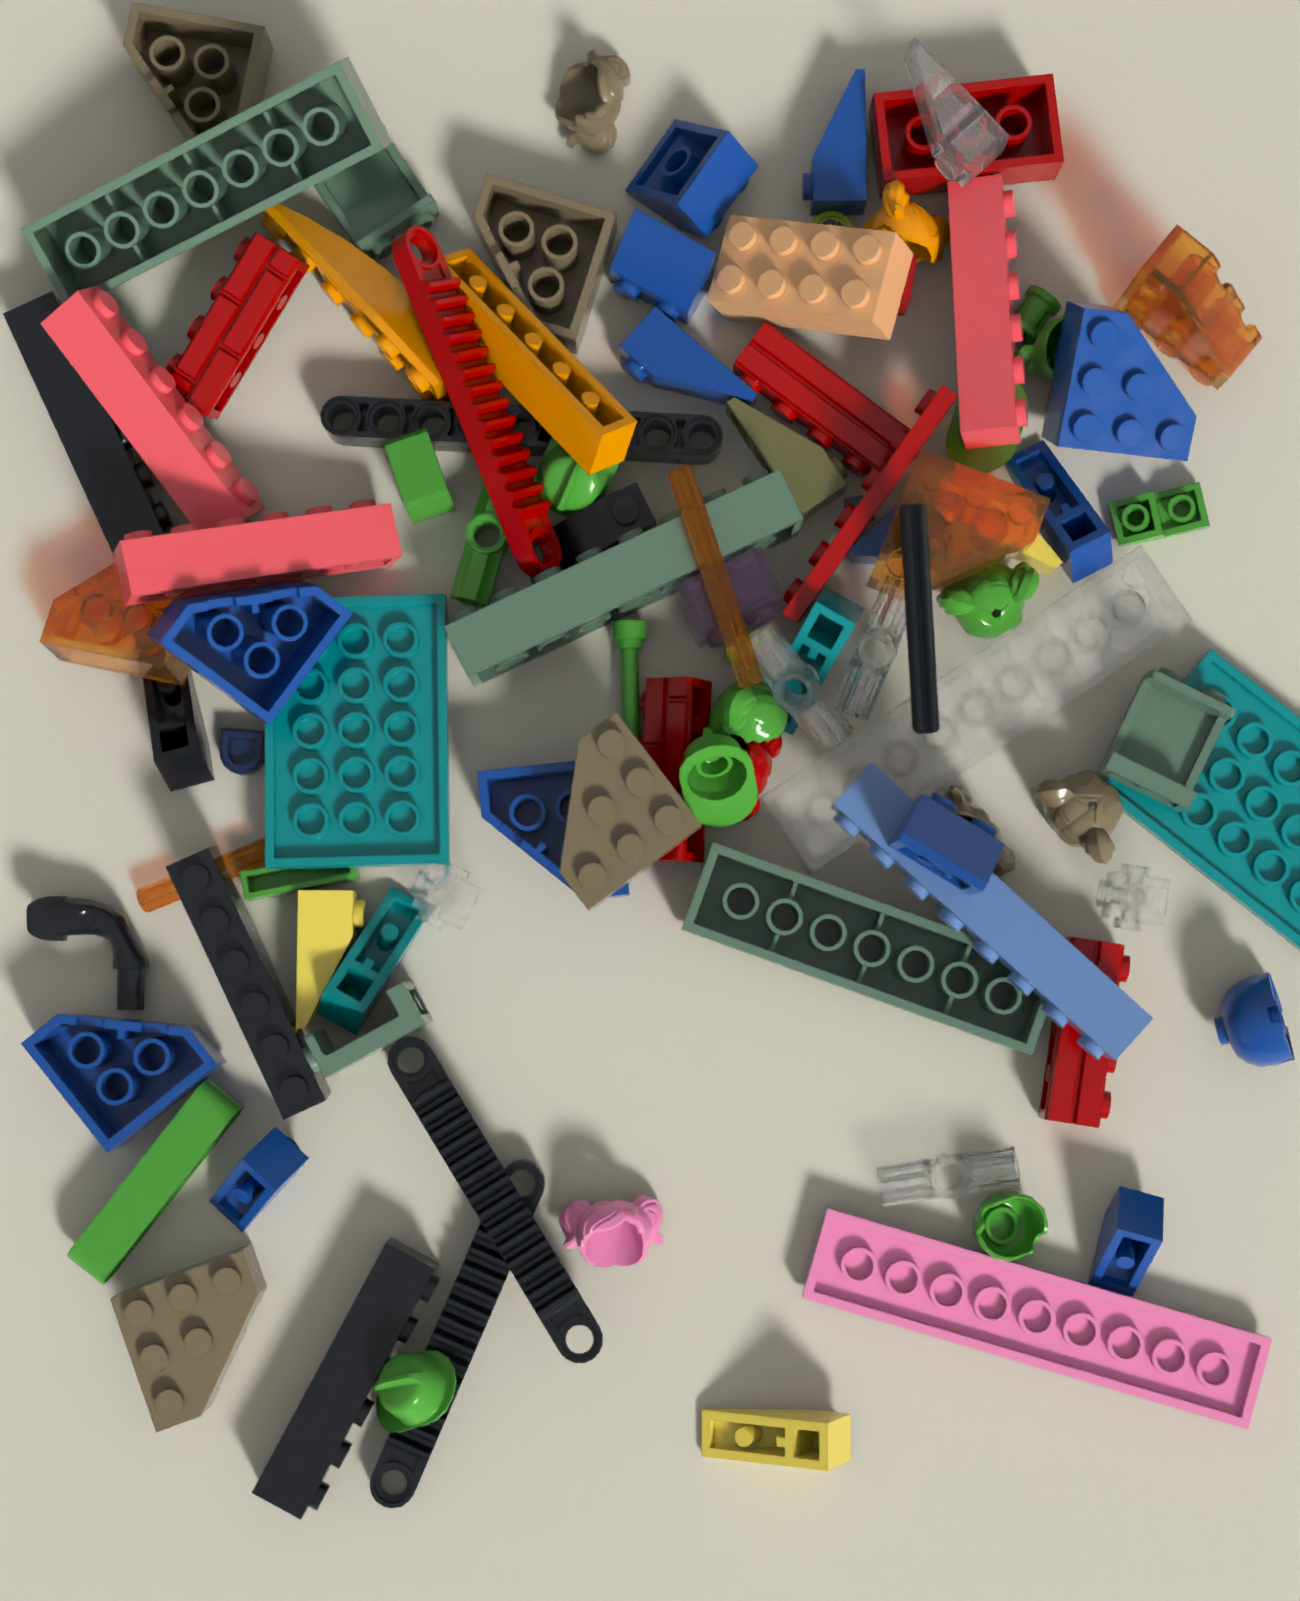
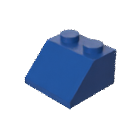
[625,119,758,238]
[610,208,716,325]
[888,792,1005,895]

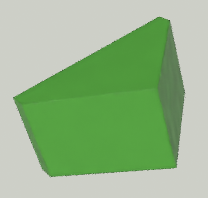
[383,428,456,524]

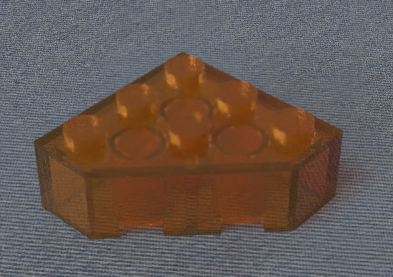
[1114,224,1262,390]
[866,449,1051,601]
[40,533,190,686]

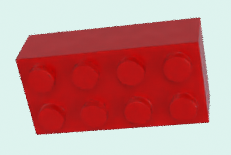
[868,74,1064,199]

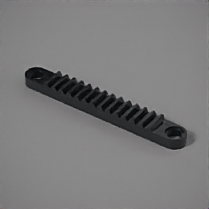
[387,1036,603,1363]
[370,1159,546,1508]

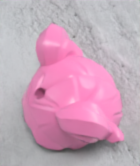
[558,1195,664,1267]

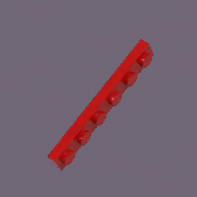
[781,385,958,624]

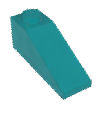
[769,586,865,735]
[317,886,431,1035]

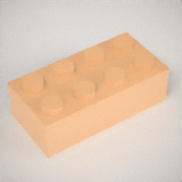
[707,215,913,340]

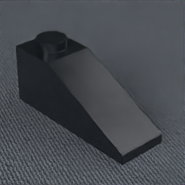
[529,482,656,584]
[139,648,215,791]

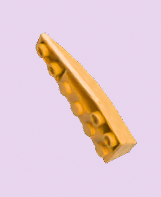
[260,203,451,401]

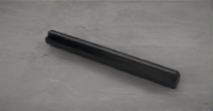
[899,502,940,734]

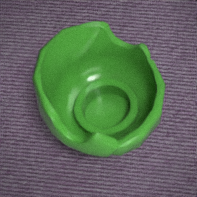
[972,1190,1048,1262]

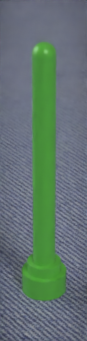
[611,620,647,741]

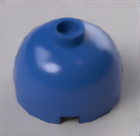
[1214,972,1295,1067]

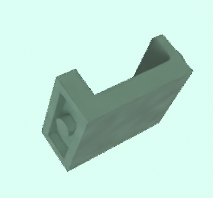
[313,124,440,260]
[1097,667,1236,812]
[302,981,433,1078]

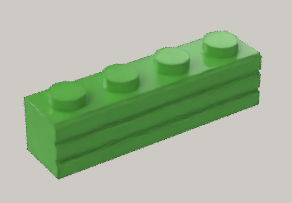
[239,867,360,901]

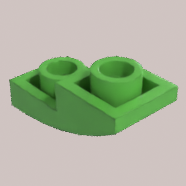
[1109,482,1210,547]

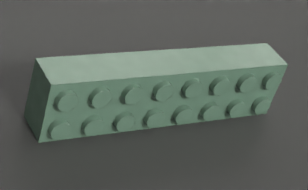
[21,57,392,303]
[444,469,804,687]
[681,842,1046,1055]

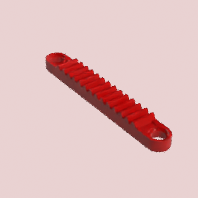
[391,225,562,577]

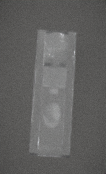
[903,37,1010,188]

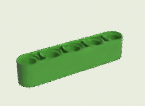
[67,1078,244,1285]

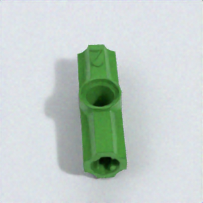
[450,482,509,608]

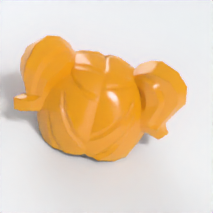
[863,179,950,264]

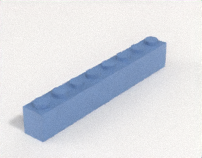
[830,763,1153,1060]

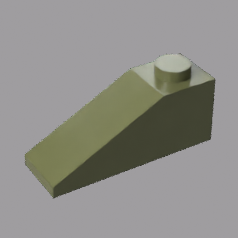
[725,397,848,520]

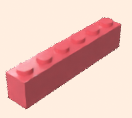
[947,174,1028,449]
[40,285,266,530]
[113,499,403,606]

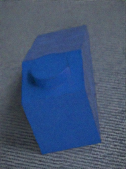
[802,69,867,216]
[619,306,757,407]
[1004,440,1113,583]

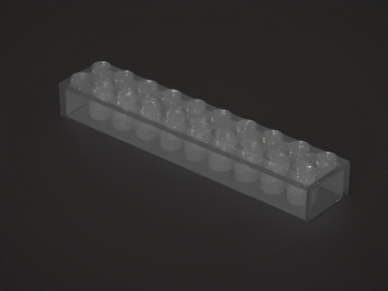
[759,544,1192,875]

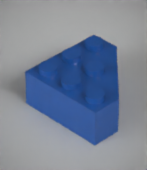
[1041,301,1197,461]
[146,580,353,725]
[477,761,630,898]
[21,1013,227,1153]

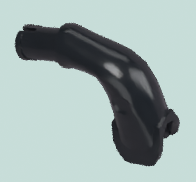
[26,896,149,1010]

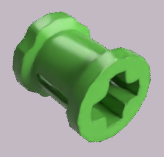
[1014,285,1061,345]

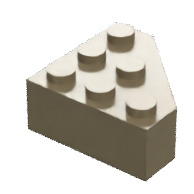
[123,2,273,141]
[473,173,617,355]
[560,712,702,911]
[110,1244,267,1433]

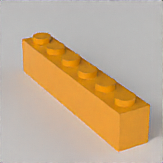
[444,247,637,475]

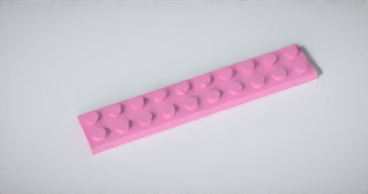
[801,1207,1272,1429]

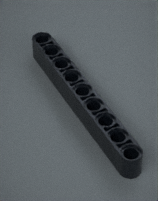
[320,396,723,465]

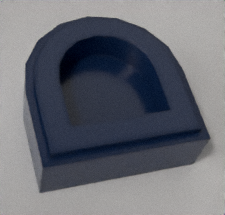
[219,728,265,775]

